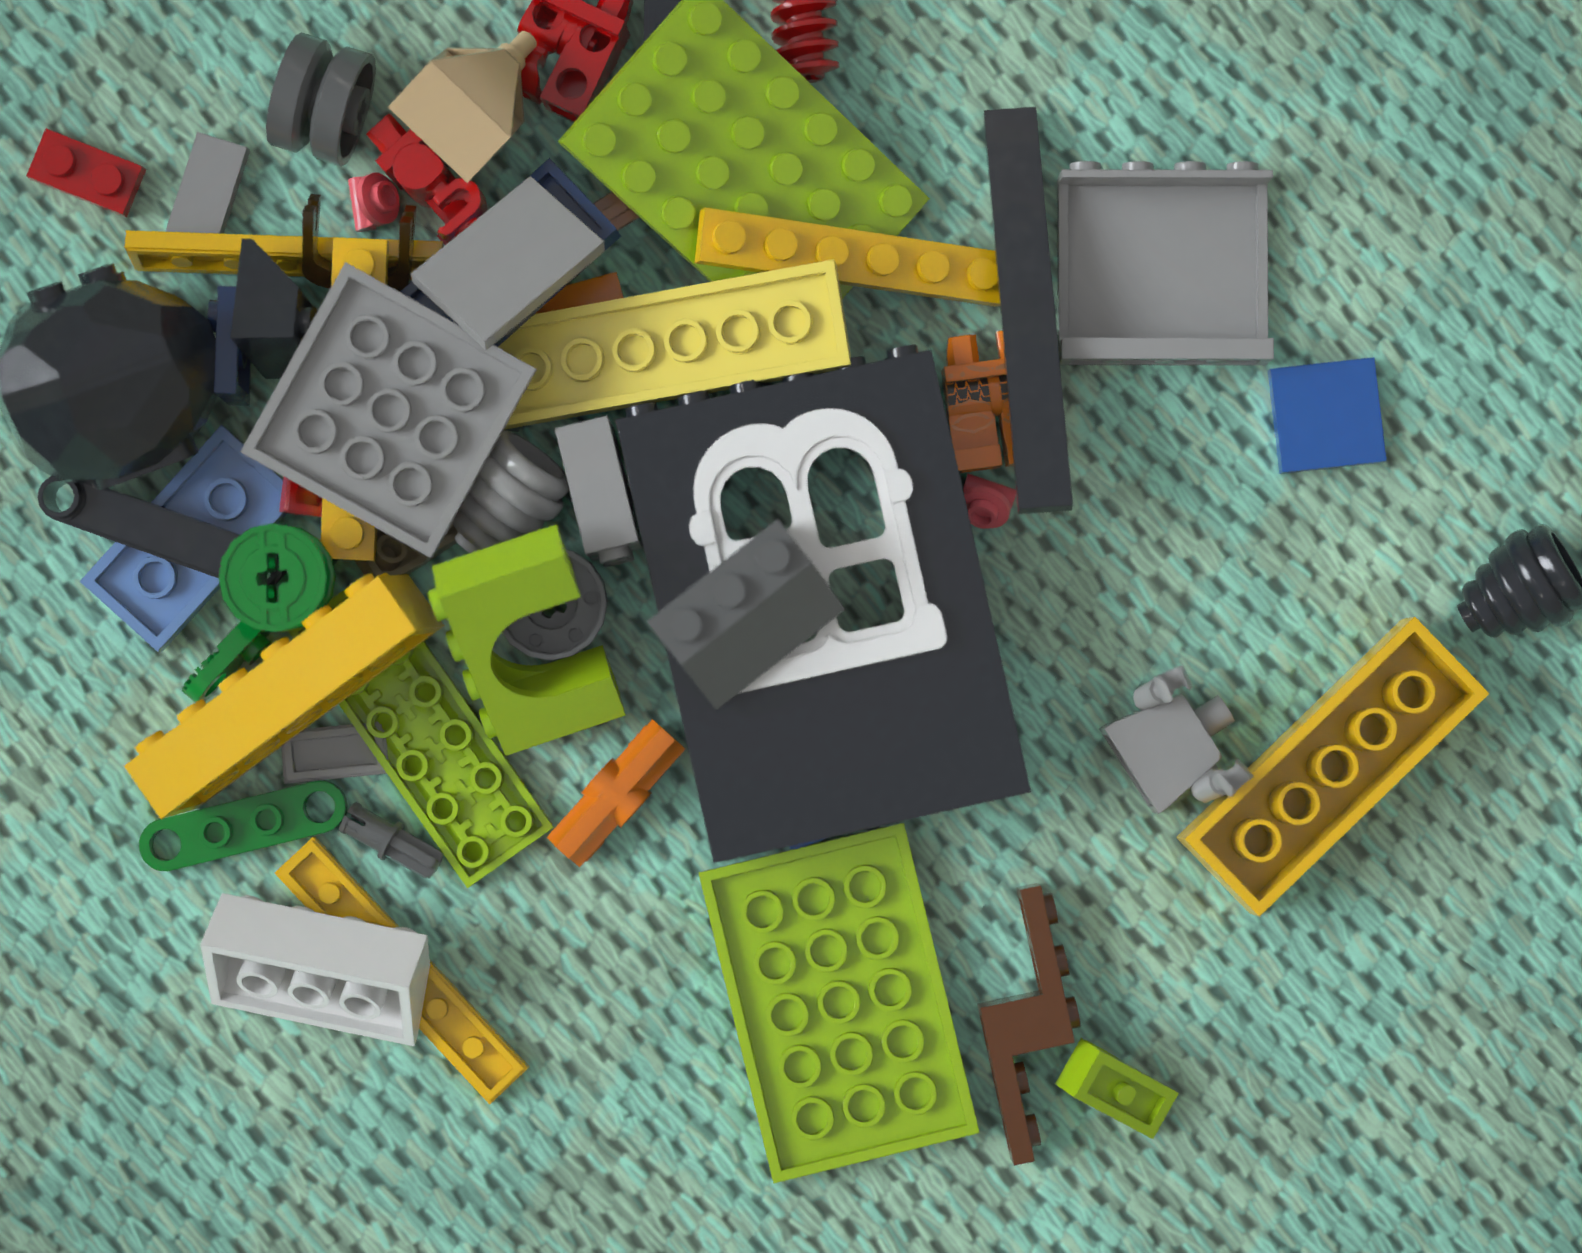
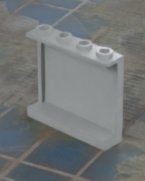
[1057,161,1274,366]

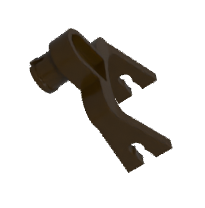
[302,193,417,292]

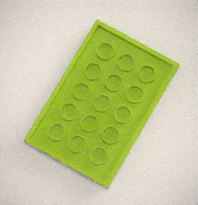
[557,0,930,299]
[699,822,980,1184]

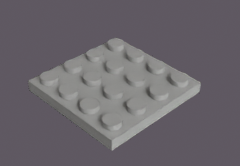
[241,262,537,558]

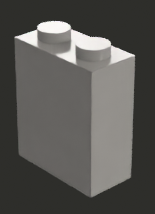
[555,416,643,567]

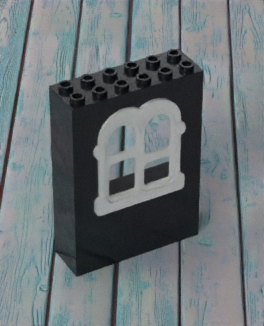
[616,344,1031,863]

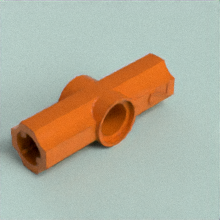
[546,719,686,867]

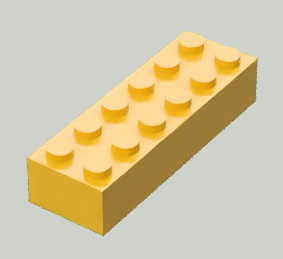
[124,572,444,819]
[1176,616,1490,917]

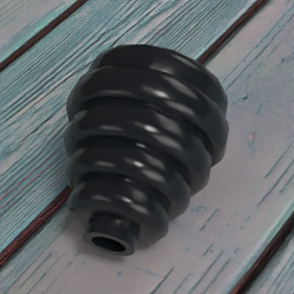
[1457,524,1582,638]

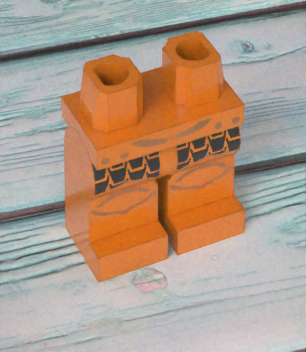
[941,331,1014,473]

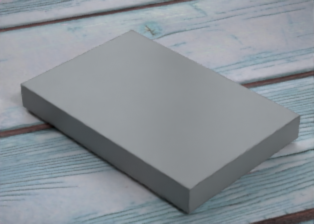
[411,176,605,350]

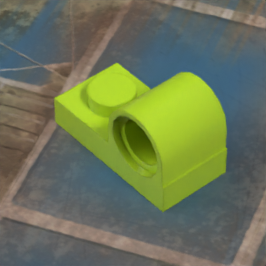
[1055,1037,1179,1139]

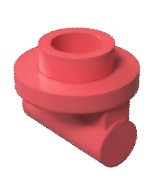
[348,172,400,232]
[963,473,1016,529]

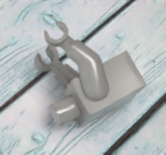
[1099,665,1254,814]

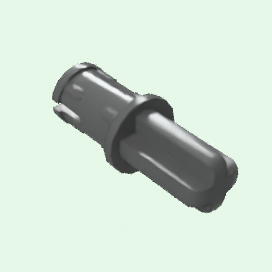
[339,802,443,879]

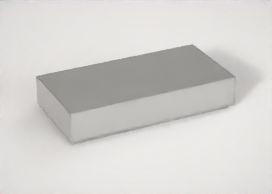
[166,132,250,234]
[281,722,388,784]

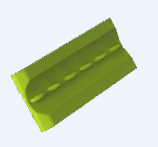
[287,575,554,888]

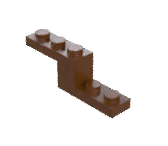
[977,883,1081,1166]

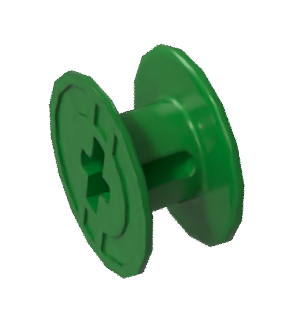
[218,523,336,632]

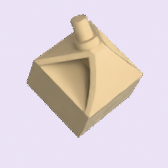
[388,31,537,183]

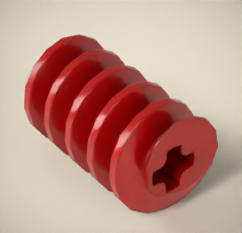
[771,0,839,83]

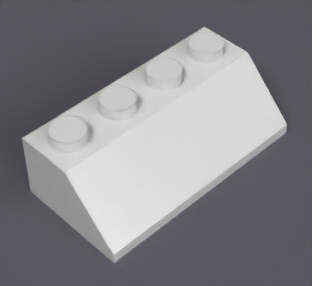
[200,893,430,1046]

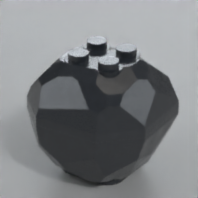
[0,263,217,490]

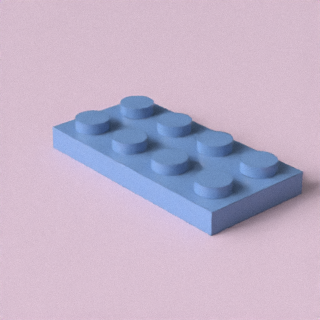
[80,425,287,652]

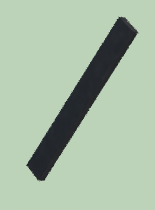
[983,107,1073,514]

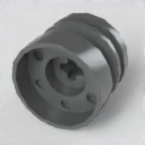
[502,550,608,660]

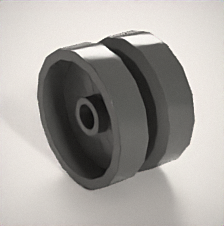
[266,32,376,167]

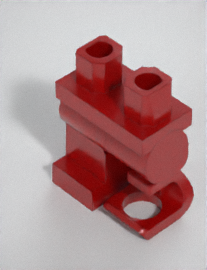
[517,0,634,123]
[366,113,488,245]

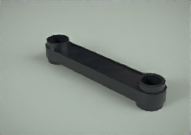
[37,476,287,585]

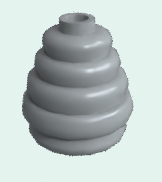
[453,430,570,553]

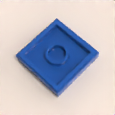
[1267,357,1387,474]

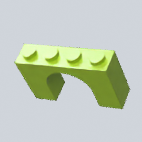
[428,524,626,756]

